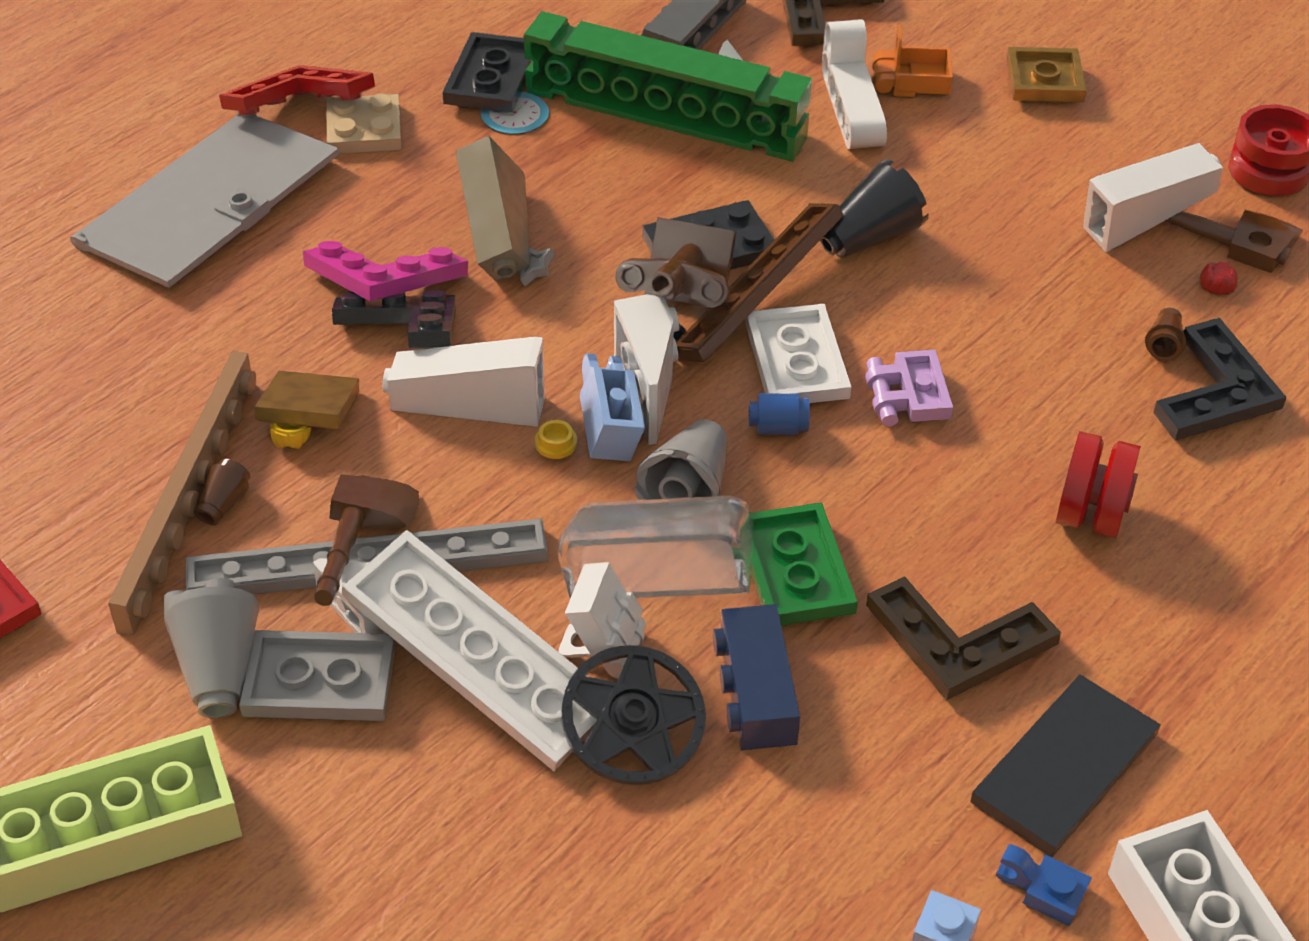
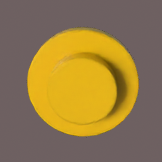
[535,420,577,459]

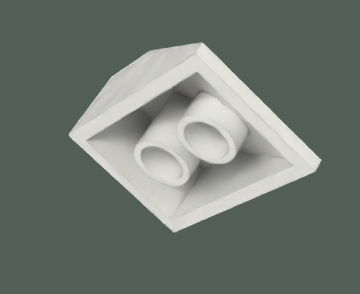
[614,294,679,445]

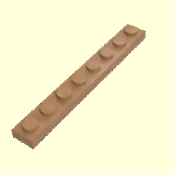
[108,351,256,635]

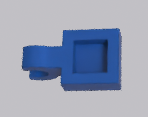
[995,844,1092,926]

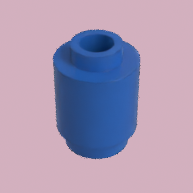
[749,393,810,436]

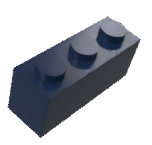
[713,604,800,750]

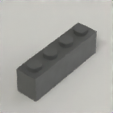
[641,0,746,50]

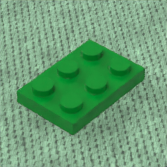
[736,502,858,626]

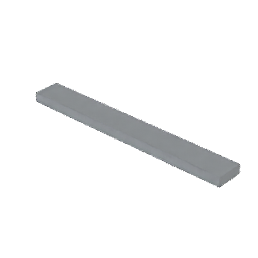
[186,519,548,594]

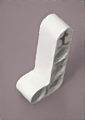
[822,20,887,149]

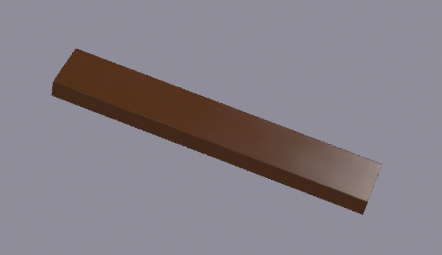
[676,203,844,362]

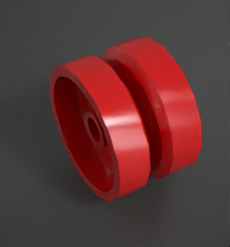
[1228,104,1309,196]
[1056,431,1141,539]

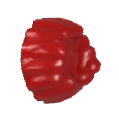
[1199,262,1238,295]

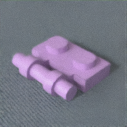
[865,349,953,427]

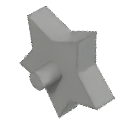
[516,247,555,286]

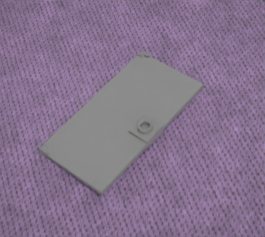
[70,113,340,288]

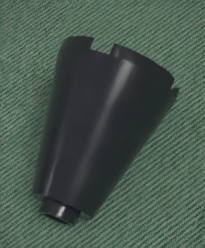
[820,159,929,258]

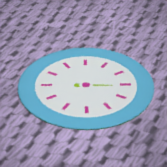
[481,92,549,134]

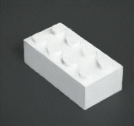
[1108,810,1295,941]

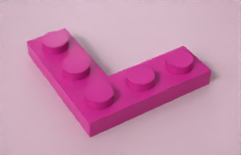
[303,241,468,301]

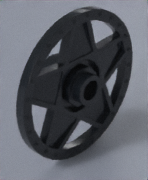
[561,645,706,785]

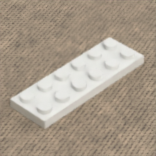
[342,530,597,771]

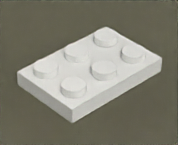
[745,304,851,403]

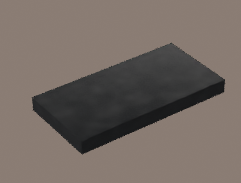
[970,674,1161,857]

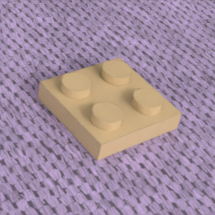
[326,93,402,154]

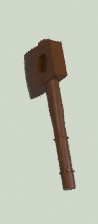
[1165,210,1303,273]
[314,474,419,606]

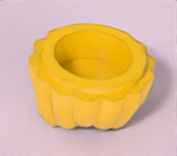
[270,423,311,449]

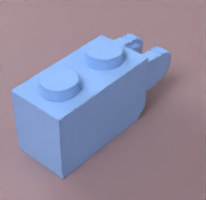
[579,353,645,461]

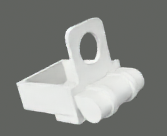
[559,562,647,678]

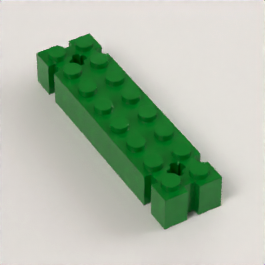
[524,11,812,162]

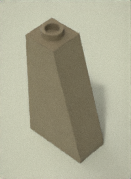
[456,136,530,281]

